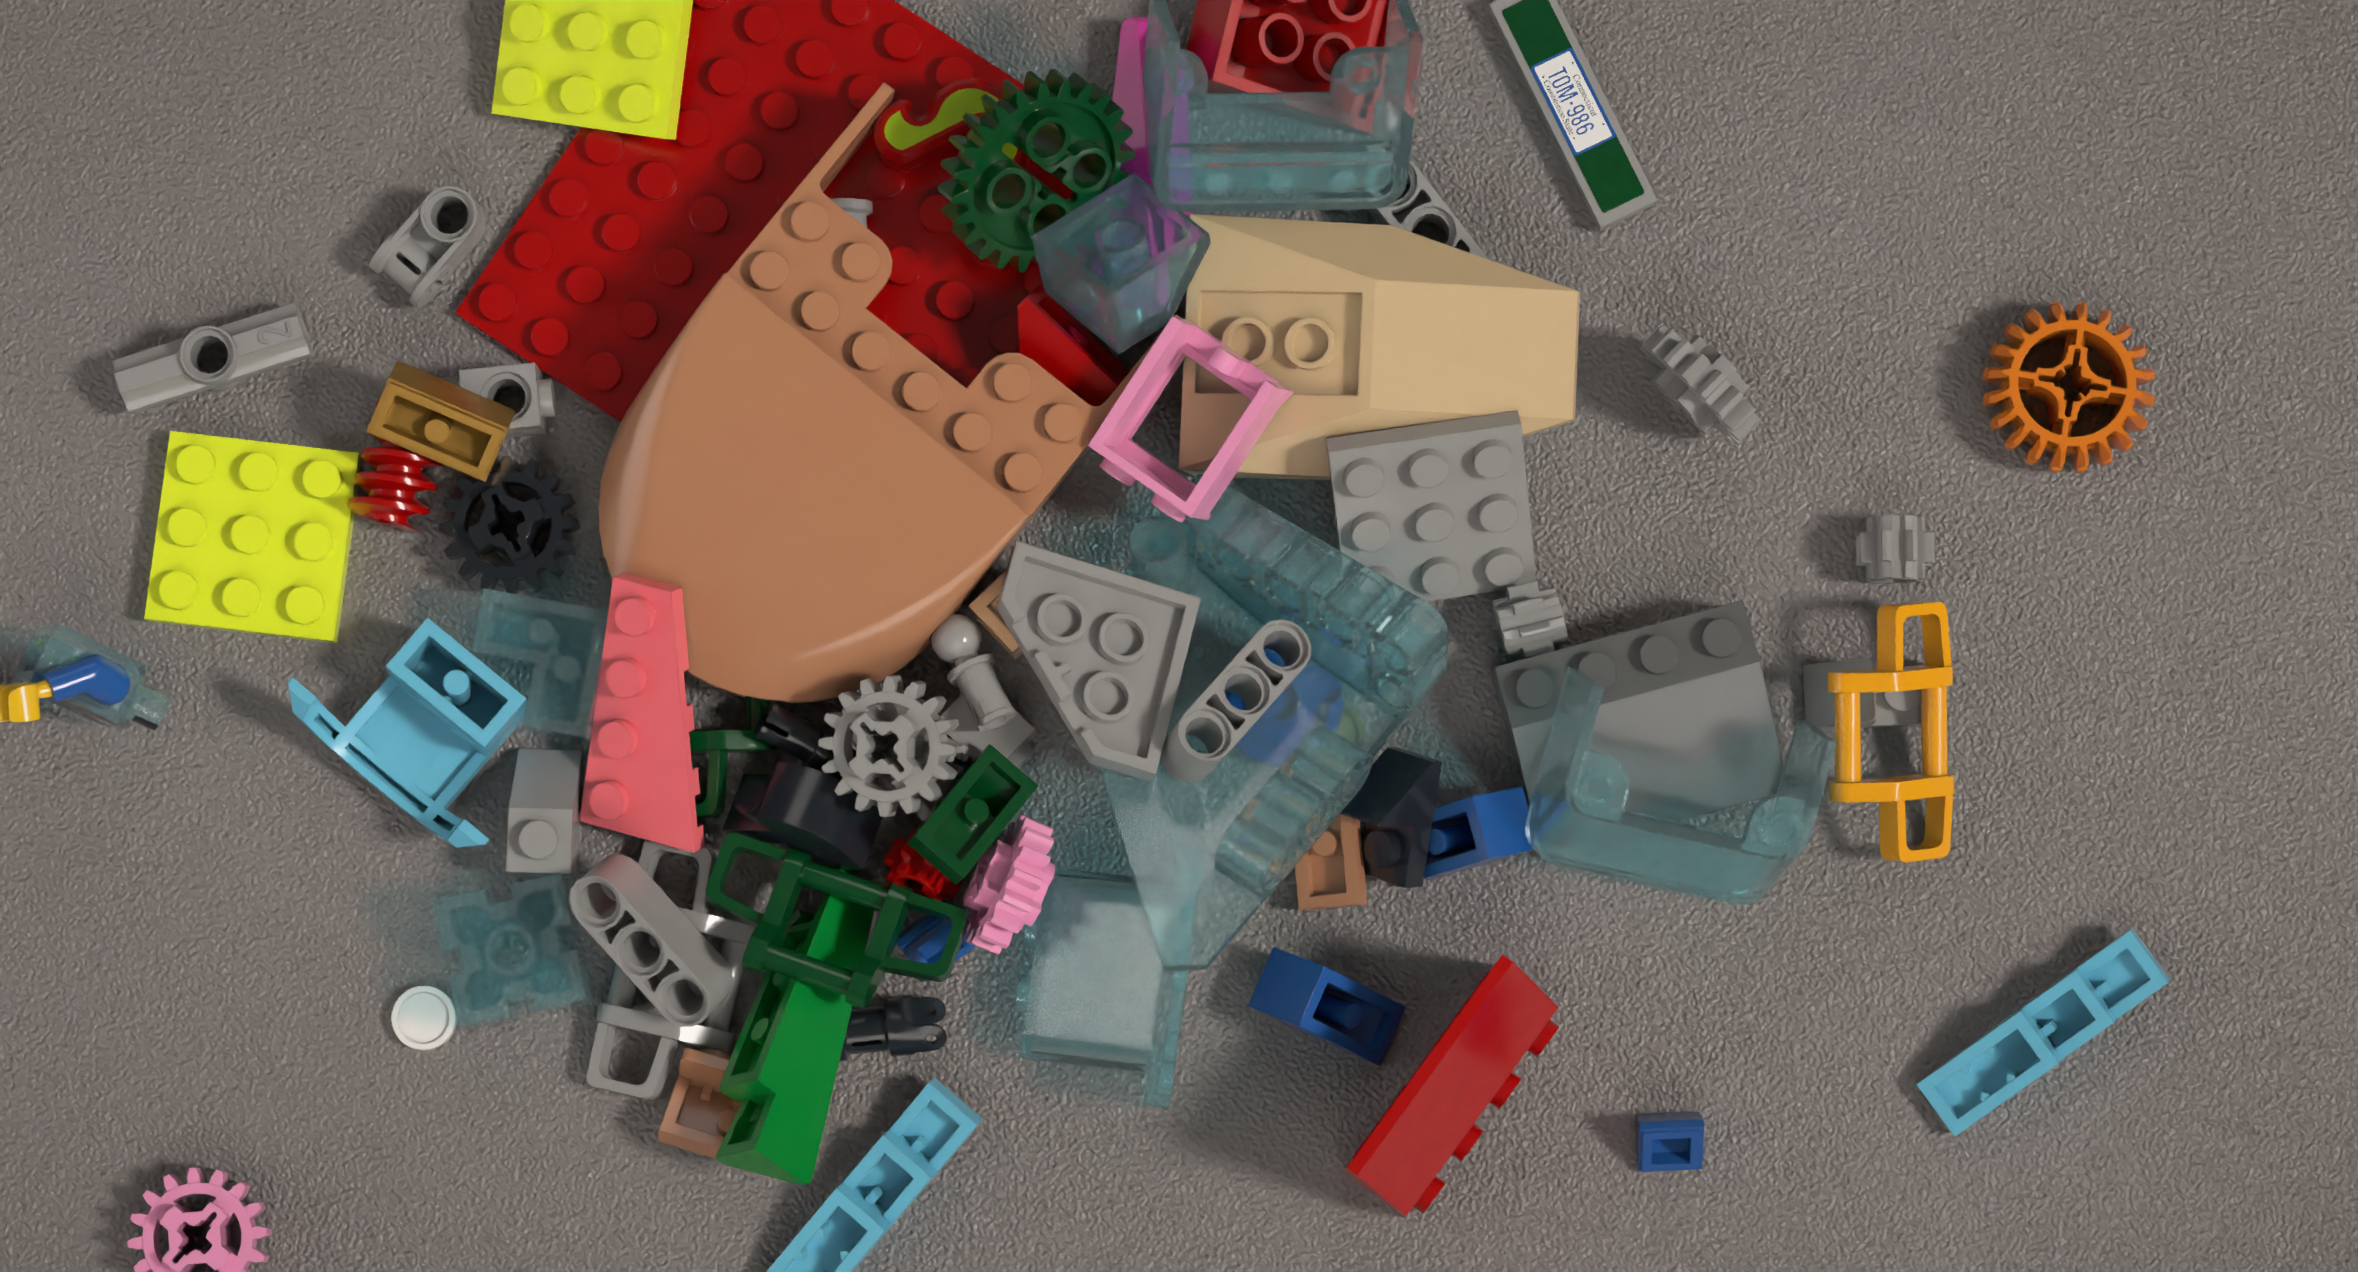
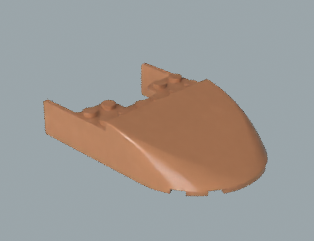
[598,82,1180,703]

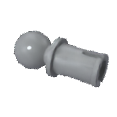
[931,613,1017,733]

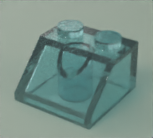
[1032,173,1211,354]

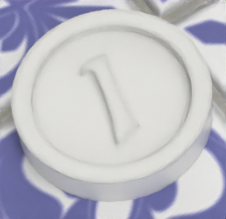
[391,986,457,1050]

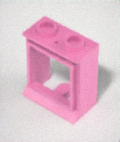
[1088,316,1294,522]

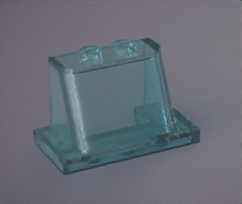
[1014,846,1204,1112]

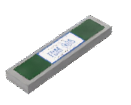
[1488,0,1658,232]

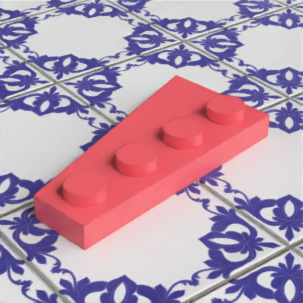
[579,572,705,853]

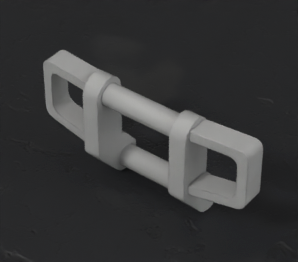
[587,840,755,1101]

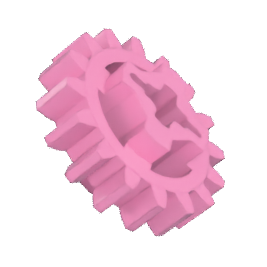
[963,815,1055,955]
[127,1168,272,1272]

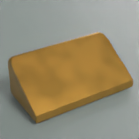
[366,361,515,482]

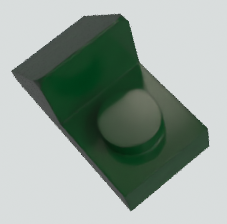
[907,744,1038,885]

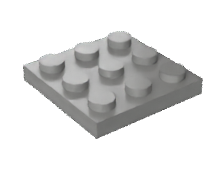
[1326,410,1536,613]

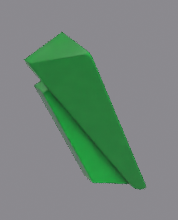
[715,869,875,1185]

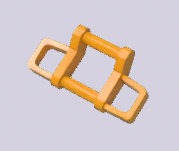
[1827,601,1955,863]

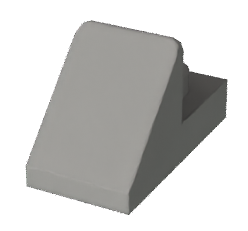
[1802,657,1925,730]

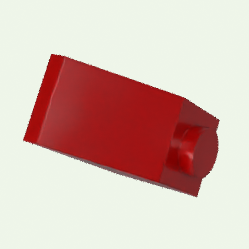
[1017,285,1130,406]

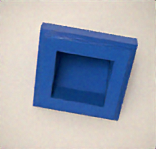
[896,899,975,983]
[1635,1111,1704,1172]

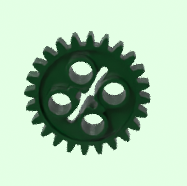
[938,69,1136,272]

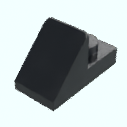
[1336,747,1442,888]

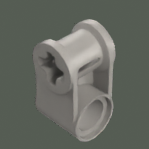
[369,186,487,309]

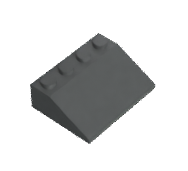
[1491,600,1789,859]

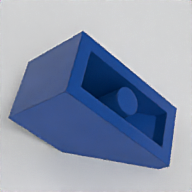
[1396,787,1539,887]
[1248,947,1406,1066]

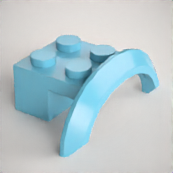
[288,618,530,848]

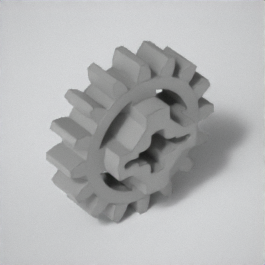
[1640,324,1760,444]
[819,675,962,817]

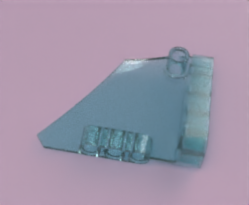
[1099,474,1448,971]

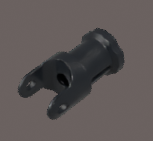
[839,997,947,1062]

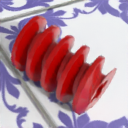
[347,399,443,533]

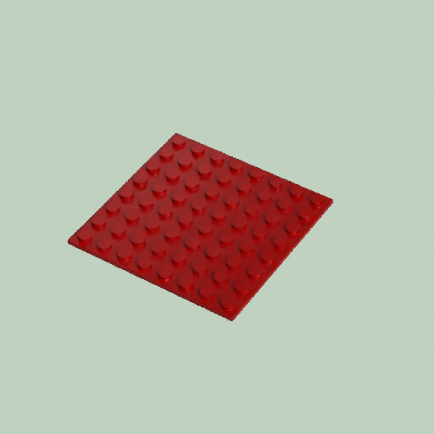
[455,0,1097,423]

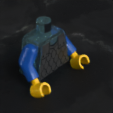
[0,623,171,731]

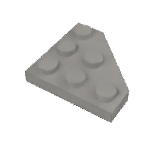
[996,541,1201,782]

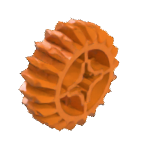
[1982,302,2155,473]

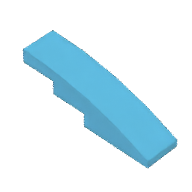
[1916,928,2171,1137]
[766,1078,983,1272]

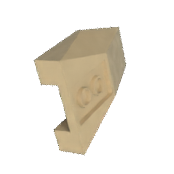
[1179,214,1580,480]

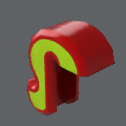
[874,78,1030,173]

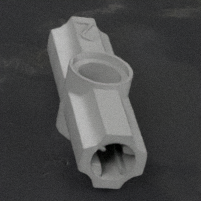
[112,303,314,415]

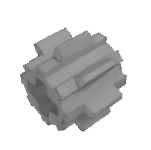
[1856,515,1935,584]
[1492,580,1568,659]

